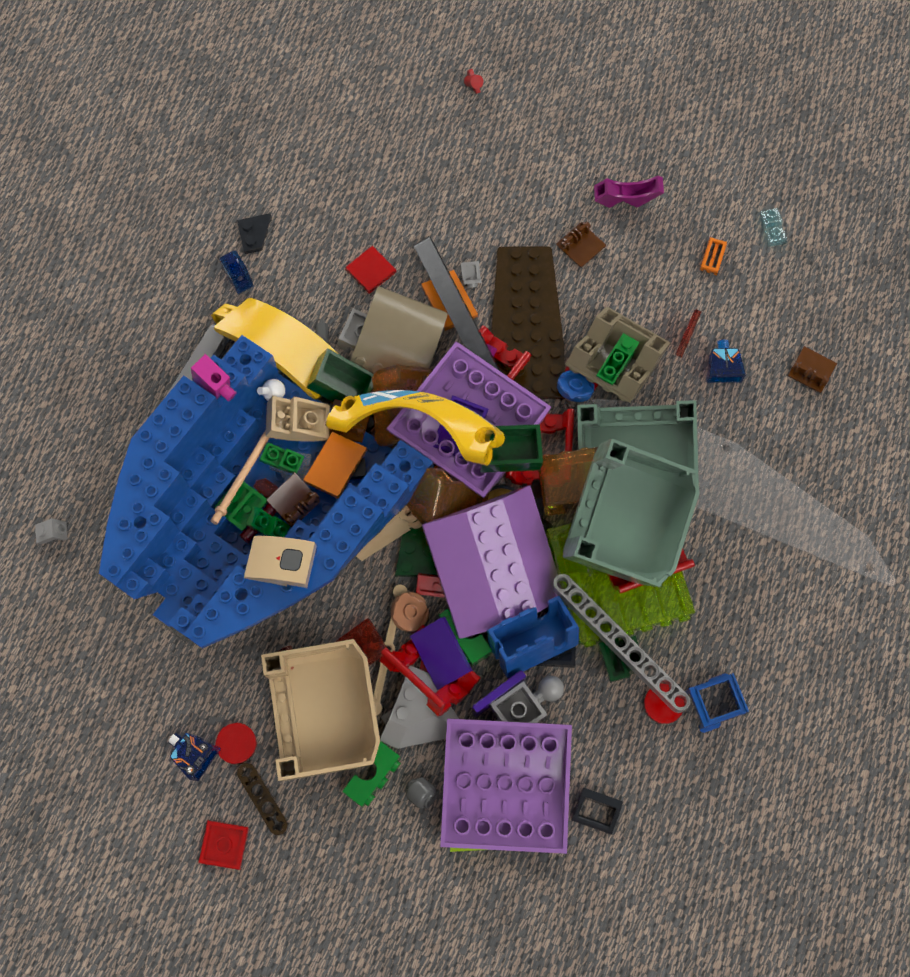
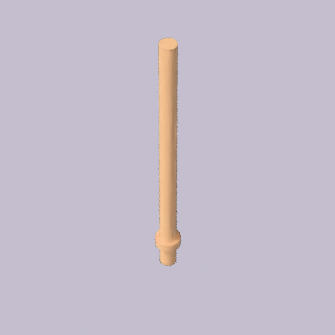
[210,430,270,525]

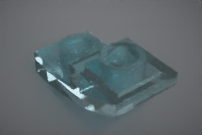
[760,208,787,247]

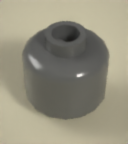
[406,777,437,809]

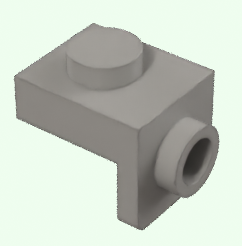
[461,261,482,288]
[35,518,68,544]

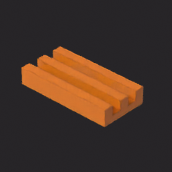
[700,237,727,275]

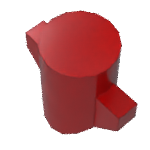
[464,69,484,94]

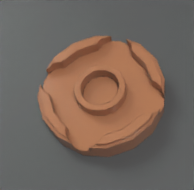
[391,592,429,632]

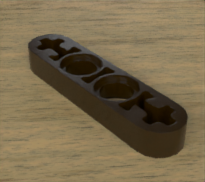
[237,763,288,836]

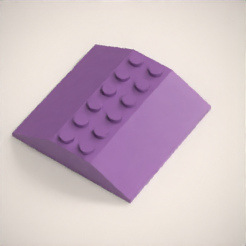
[387,341,551,498]
[422,485,562,639]
[440,718,572,854]

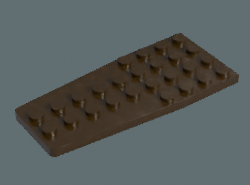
[491,246,565,399]

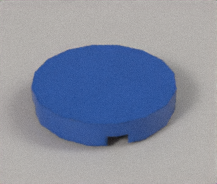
[557,370,595,402]

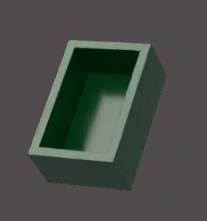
[306,348,377,402]
[480,424,543,473]

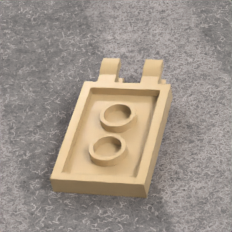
[356,505,422,561]

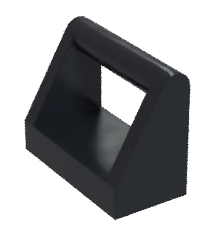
[572,787,623,835]

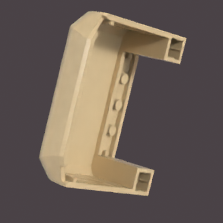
[261,639,380,781]

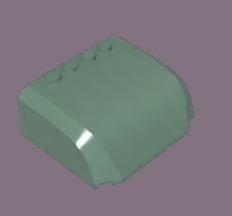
[577,400,699,494]
[563,439,700,587]

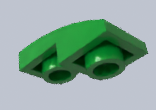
[259,442,305,474]
[246,507,290,537]

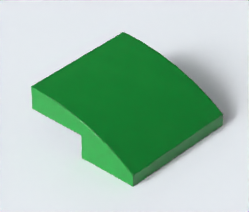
[214,481,268,531]

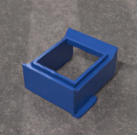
[685,673,749,733]

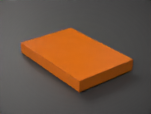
[421,270,478,331]
[303,432,367,499]

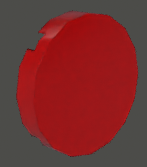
[644,684,684,724]
[215,723,257,765]

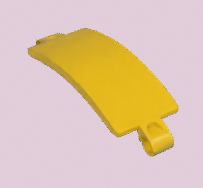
[211,298,338,404]

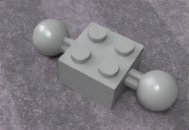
[490,675,564,723]

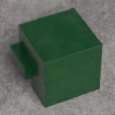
[598,636,640,683]

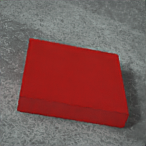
[345,246,396,294]
[198,820,249,870]

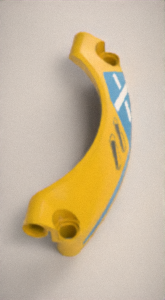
[326,390,505,466]

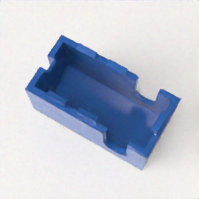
[487,596,579,679]

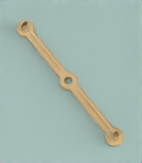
[373,585,408,716]

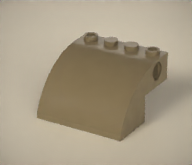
[350,286,448,391]
[565,307,670,403]

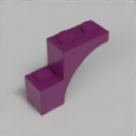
[594,175,664,208]

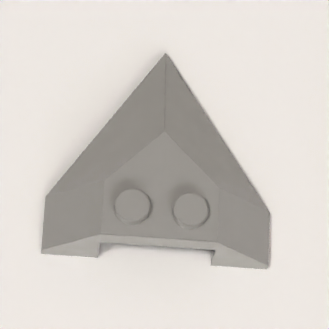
[380,666,459,749]

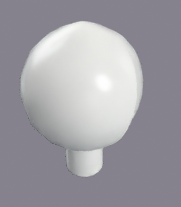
[257,379,285,401]

